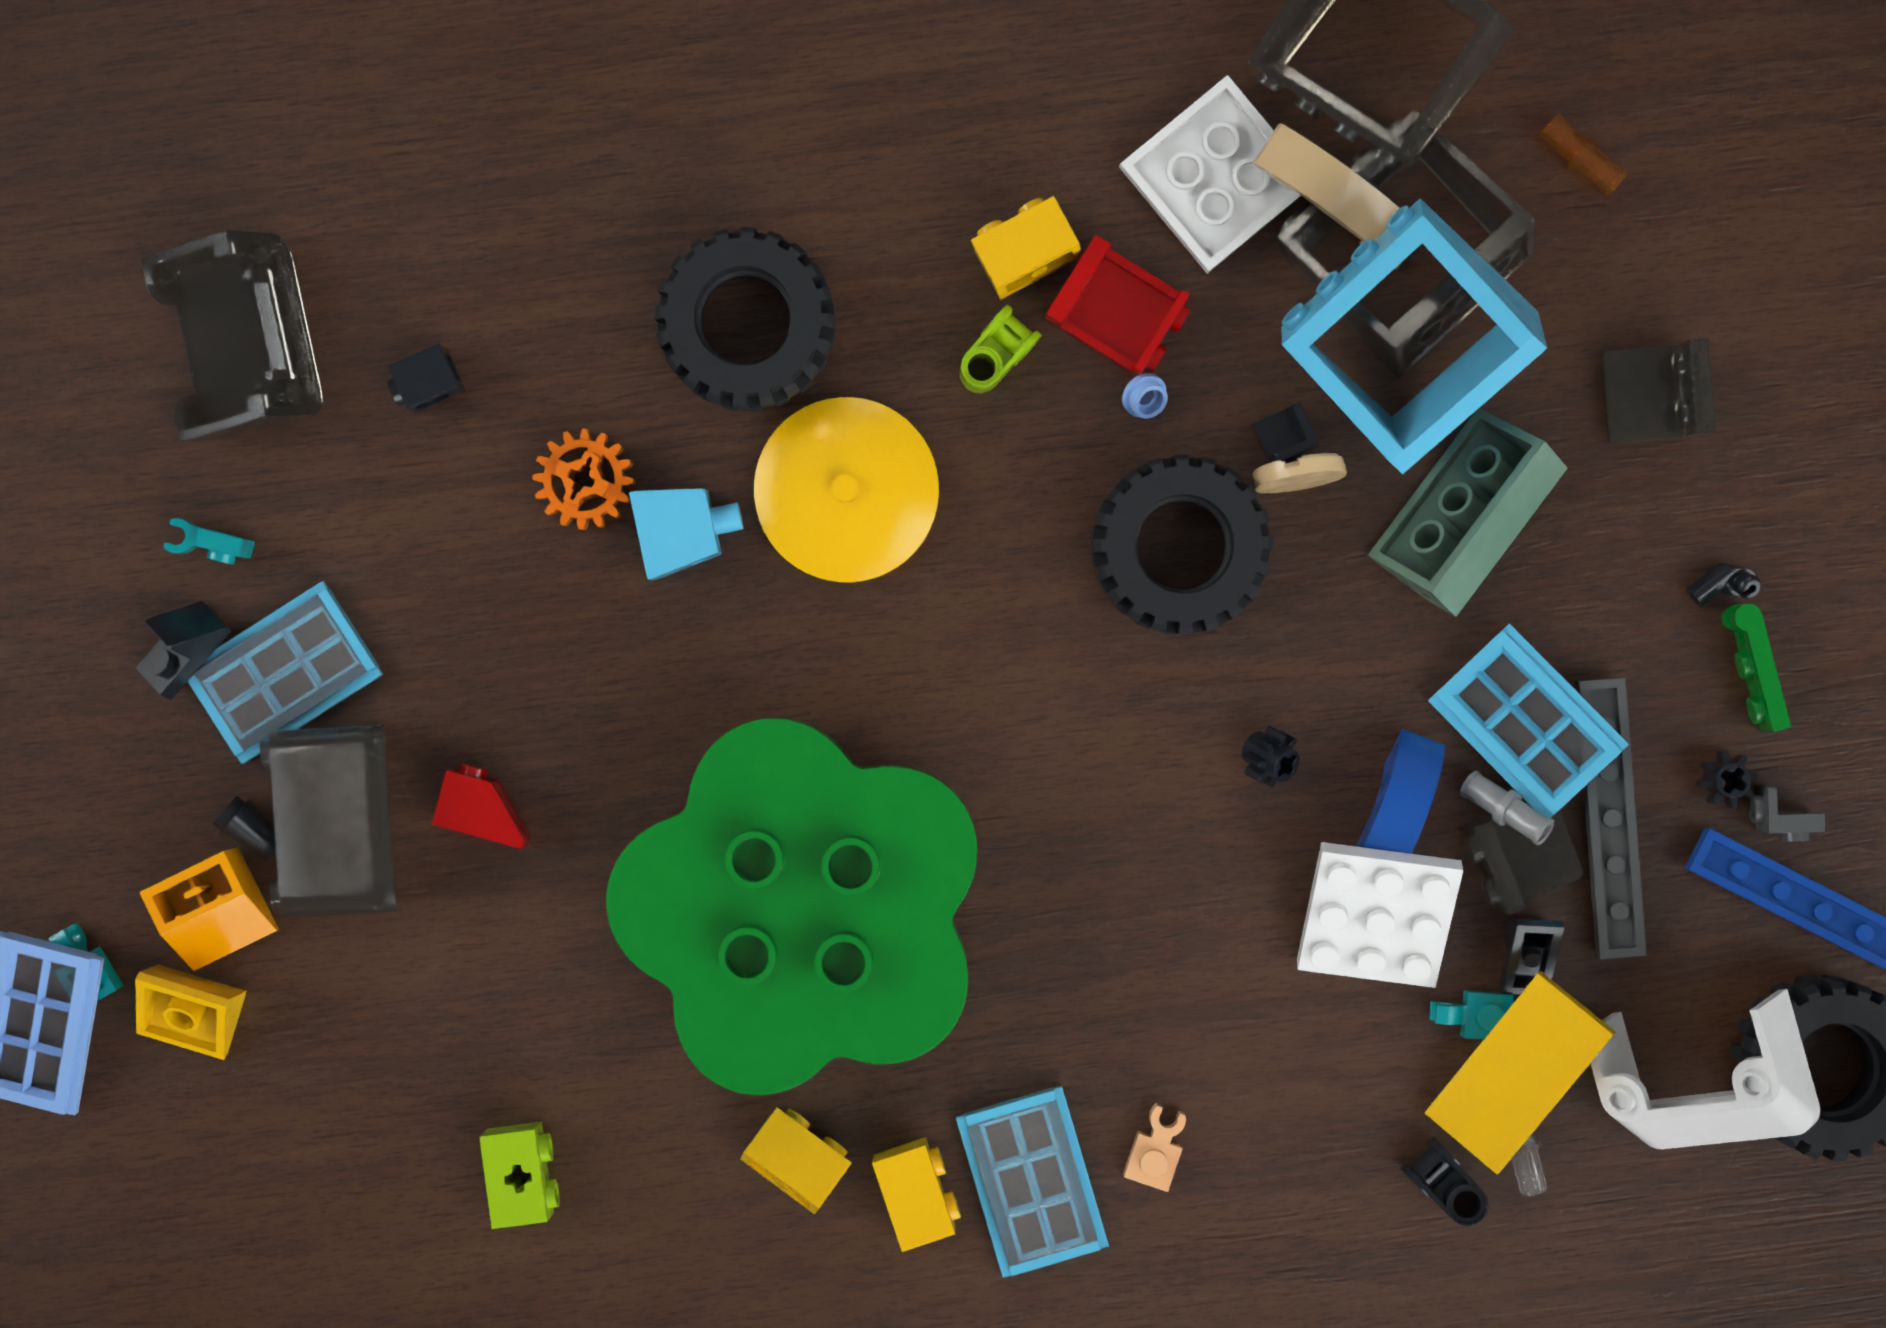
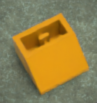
[139,847,279,971]

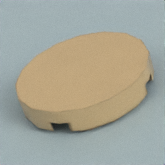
[1252,453,1347,493]

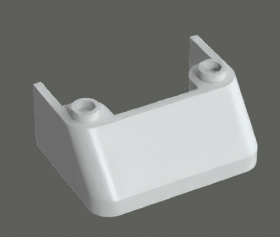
[1590,988,1820,1149]

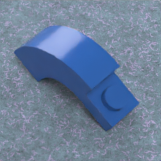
[1356,729,1445,854]

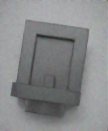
[1748,785,1825,842]

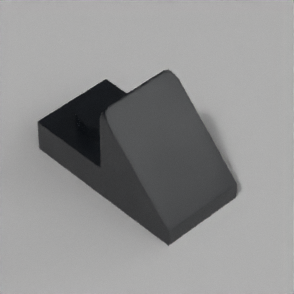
[136,601,232,700]
[1499,919,1565,994]

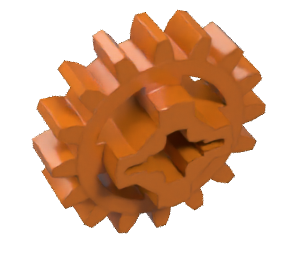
[532,429,636,531]

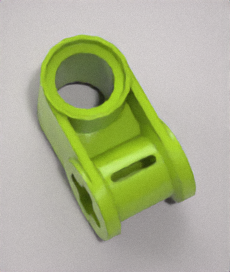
[959,304,1042,394]

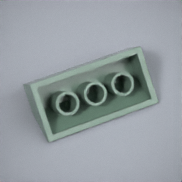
[1368,408,1568,617]

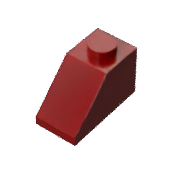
[432,763,531,849]

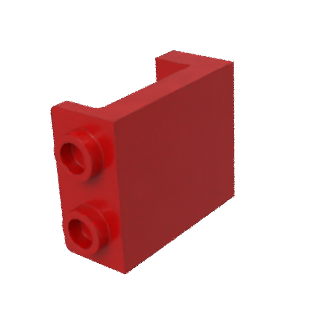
[1044,234,1192,376]

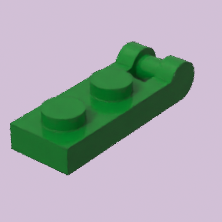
[1721,604,1791,732]

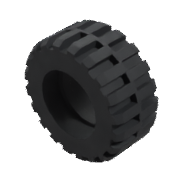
[654,227,836,412]
[1091,454,1273,634]
[1730,975,1886,1161]

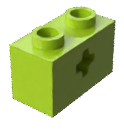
[479,1121,560,1229]

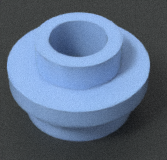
[1122,373,1168,419]

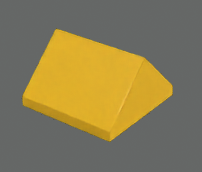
[135,964,247,1060]

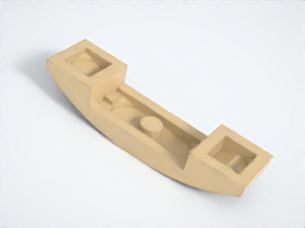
[1253,124,1404,269]

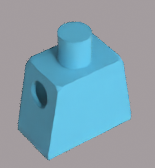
[629,489,744,581]

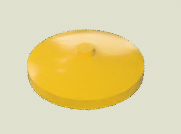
[754,397,939,583]

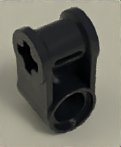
[1400,1137,1489,1227]

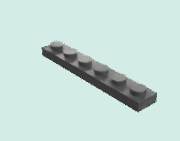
[1575,678,1647,959]

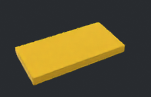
[1425,971,1616,1175]

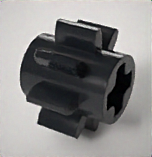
[1242,726,1300,787]
[1695,750,1759,809]

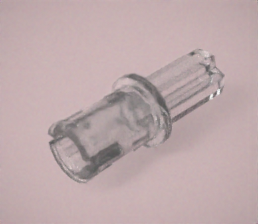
[1512,1132,1547,1196]

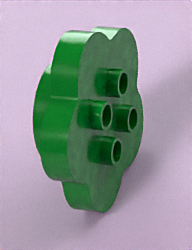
[606,717,977,1095]

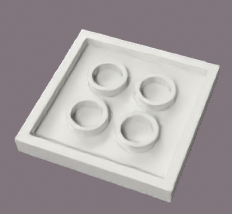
[1119,75,1301,274]
[1297,842,1463,988]

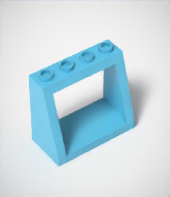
[1281,198,1547,474]

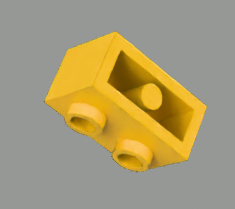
[971,196,1082,300]
[740,1107,852,1215]
[872,1137,961,1252]

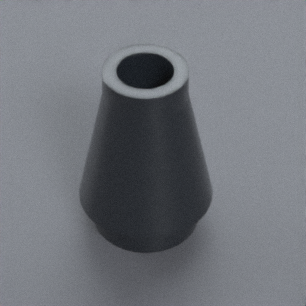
[213,796,285,861]

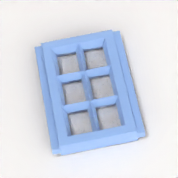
[0,931,104,1116]

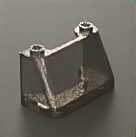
[141,230,323,442]
[260,723,397,918]

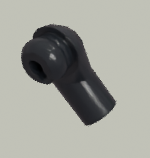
[1686,563,1761,607]

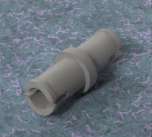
[1460,770,1555,846]

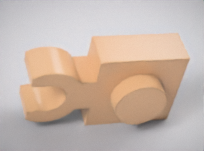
[1123,1103,1186,1192]

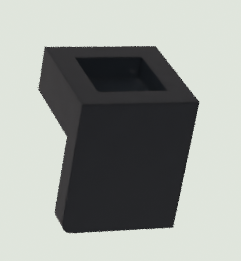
[1251,402,1319,463]

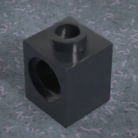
[387,344,466,413]

